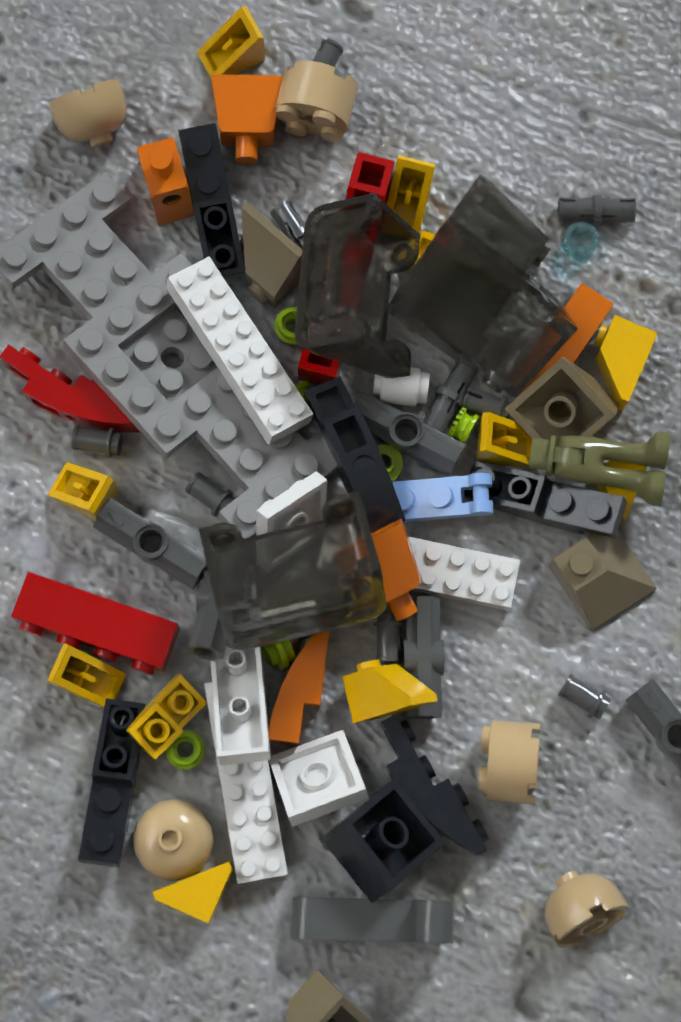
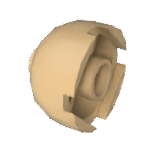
[49,79,127,147]
[133,799,214,881]
[545,871,629,948]

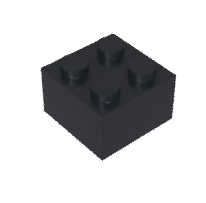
[320,778,446,903]

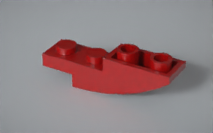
[0,344,140,433]

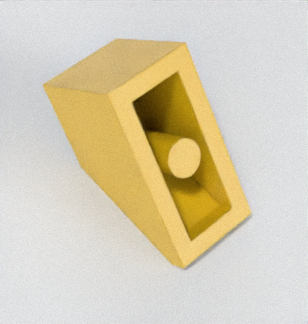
[593,315,658,411]
[342,659,438,723]

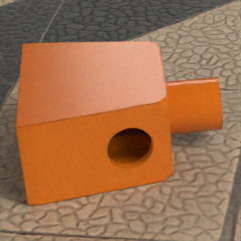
[211,74,283,165]
[137,138,195,226]
[332,519,421,621]

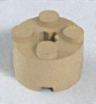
[274,61,359,142]
[478,720,541,805]

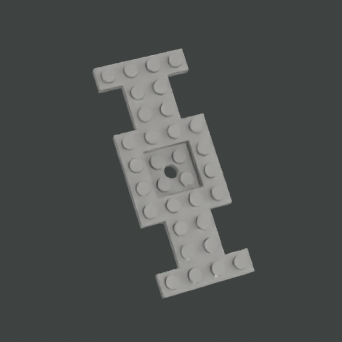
[0,172,337,544]

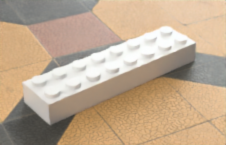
[166,256,313,445]
[317,520,520,611]
[204,565,271,765]
[204,682,288,884]

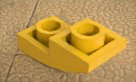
[126,674,207,760]

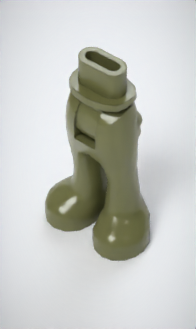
[529,431,671,507]

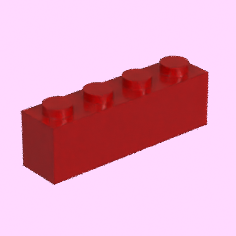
[11,572,181,676]

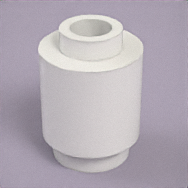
[373,364,430,407]

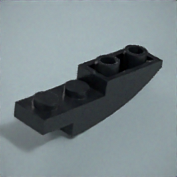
[178,123,245,277]
[304,376,406,535]
[464,460,627,539]
[78,698,146,868]
[380,714,489,855]

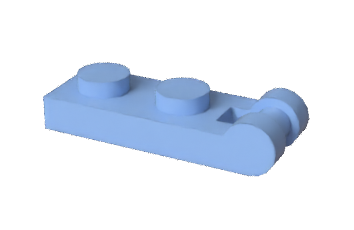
[392,473,493,522]

